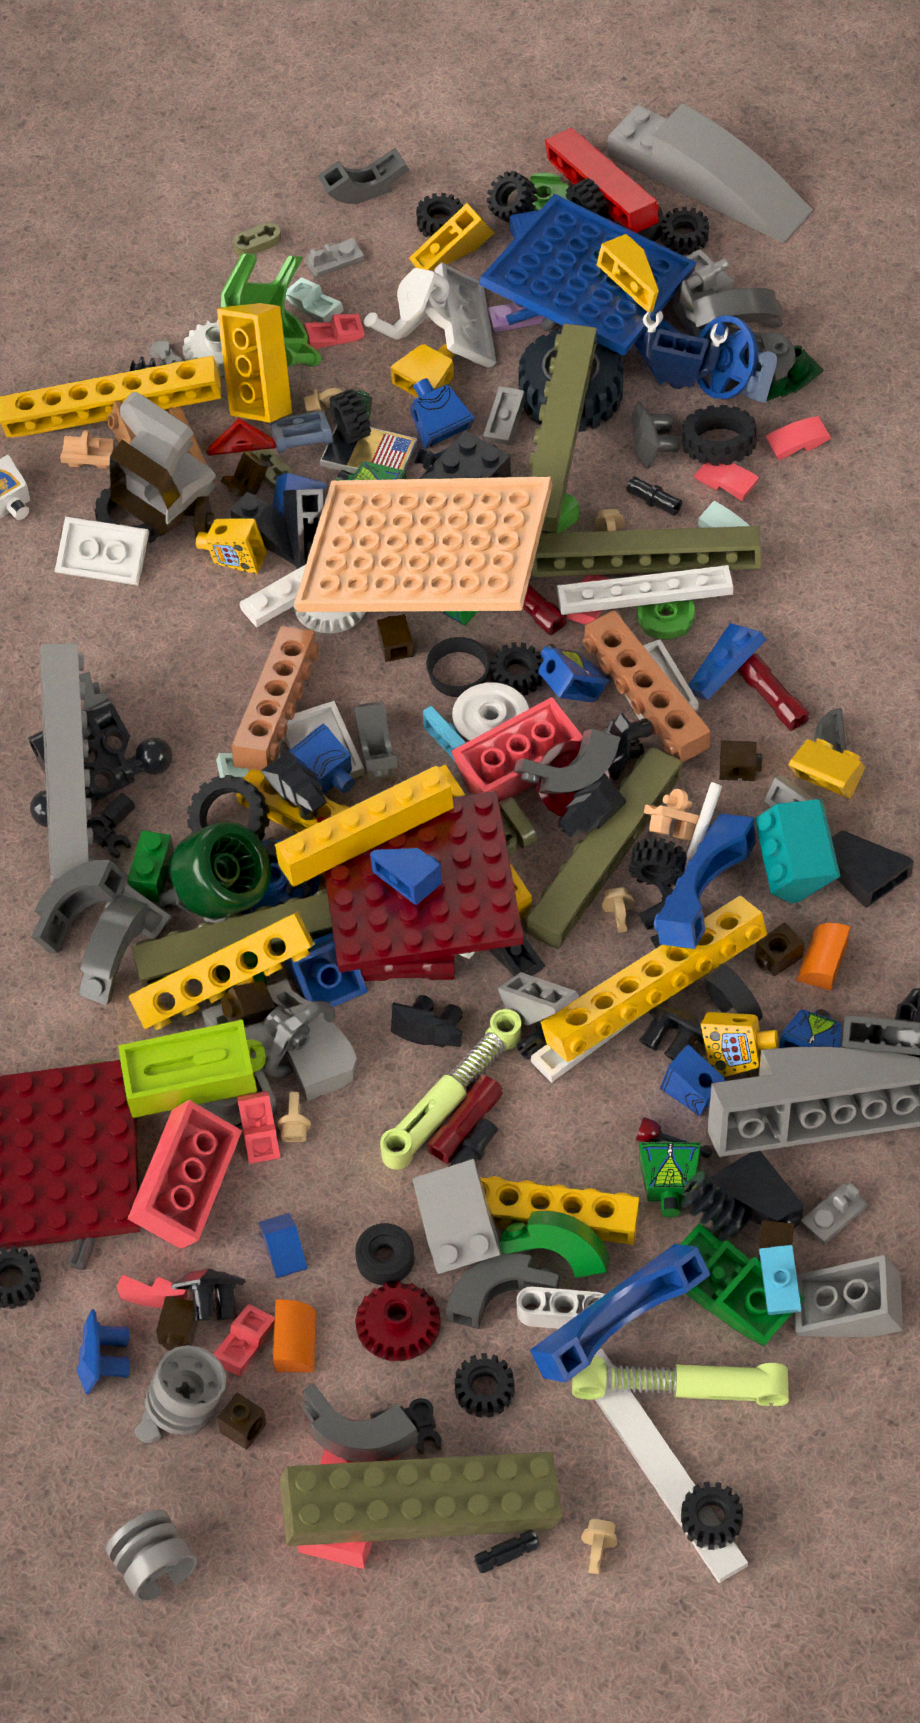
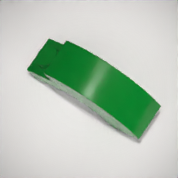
[499,1211,610,1278]

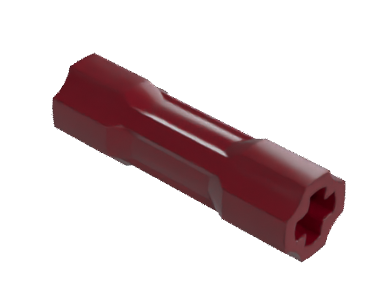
[523,583,567,635]
[737,653,810,731]
[361,955,455,981]
[427,1075,503,1164]

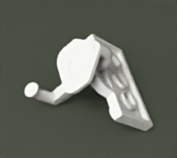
[364,263,497,368]

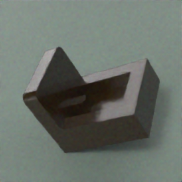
[221,452,269,497]
[184,496,214,538]

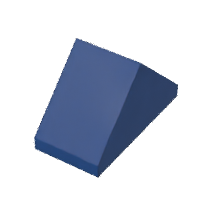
[272,473,327,517]
[258,1213,308,1278]

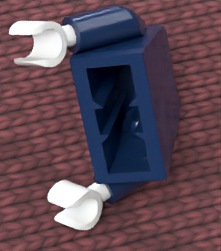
[643,310,729,389]

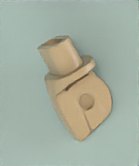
[304,388,342,413]
[595,509,625,531]
[602,887,634,933]
[277,1092,311,1142]
[581,1519,617,1574]

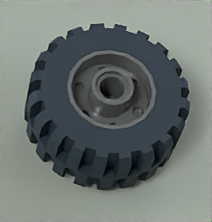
[518,329,624,432]

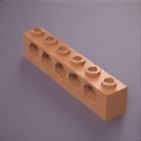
[583,610,711,763]
[231,626,319,771]

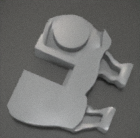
[198,979,357,1127]

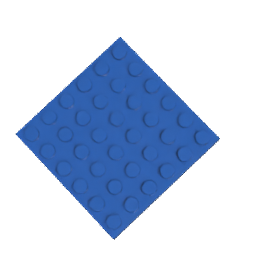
[479,194,697,356]

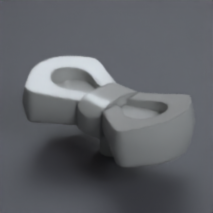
[149,341,183,364]
[134,1399,161,1443]

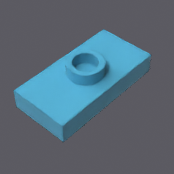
[423,706,466,761]
[759,1245,801,1315]

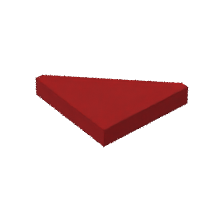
[206,418,276,456]

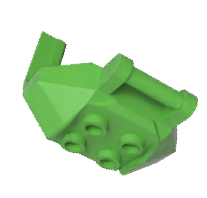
[221,253,321,367]

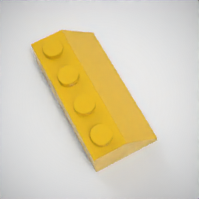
[217,303,292,423]

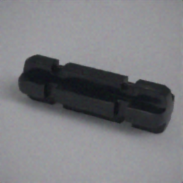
[474,1530,539,1573]

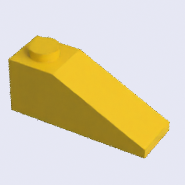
[409,203,495,271]
[596,234,659,312]

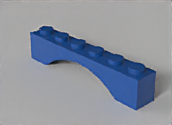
[654,813,756,949]
[530,1244,710,1383]

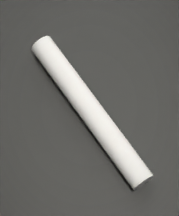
[685,782,722,869]

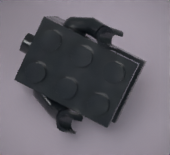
[414,431,511,479]

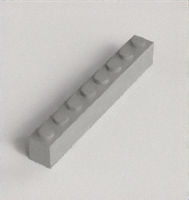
[39,643,94,885]

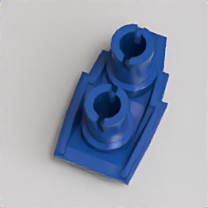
[76,1309,130,1394]

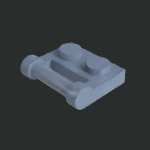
[741,348,777,403]
[270,410,333,453]

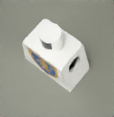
[0,454,30,520]

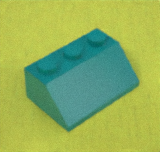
[754,799,840,903]

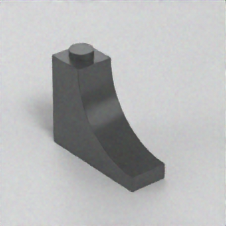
[842,1010,920,1055]

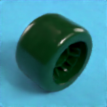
[170,821,271,919]

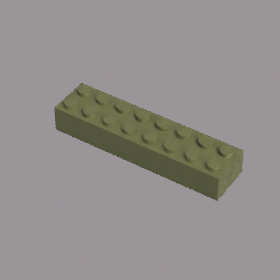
[279,1452,562,1546]

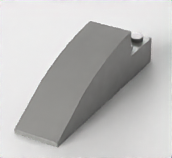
[608,103,813,244]
[708,1047,920,1157]

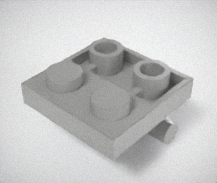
[674,249,734,297]

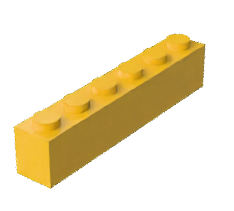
[275,766,454,887]

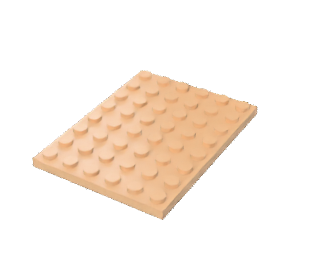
[294,477,552,612]

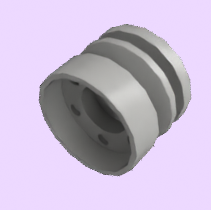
[145,1345,226,1435]
[106,1509,197,1602]

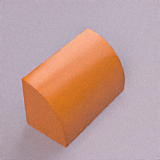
[796,923,851,991]
[273,1299,317,1372]

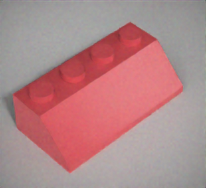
[452,697,583,802]

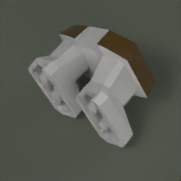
[110,392,216,535]

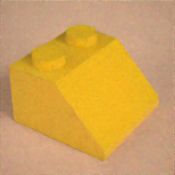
[789,738,865,799]

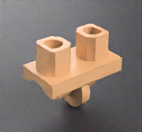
[60,430,115,469]
[644,789,699,841]

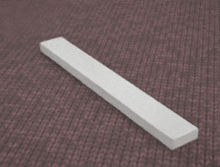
[594,1349,748,1583]

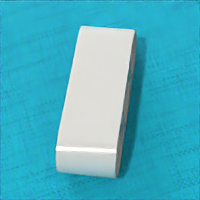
[517,1287,605,1329]

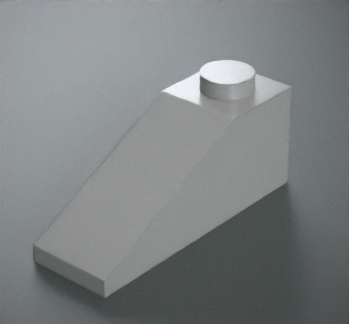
[498,972,579,1026]

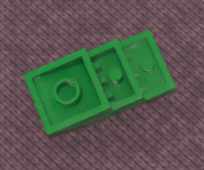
[680,1223,805,1347]

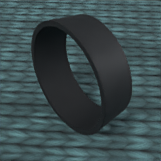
[426,637,490,697]
[704,964,763,1021]

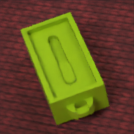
[118,1020,266,1118]

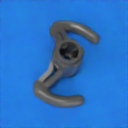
[263,1000,335,1078]

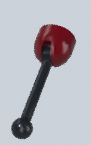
[636,1117,713,1158]

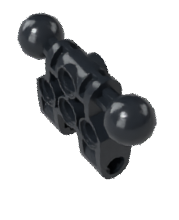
[28,698,173,827]

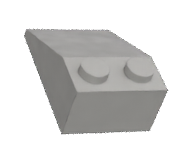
[412,1159,502,1274]
[795,1255,903,1337]

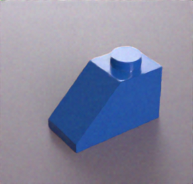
[370,848,442,905]

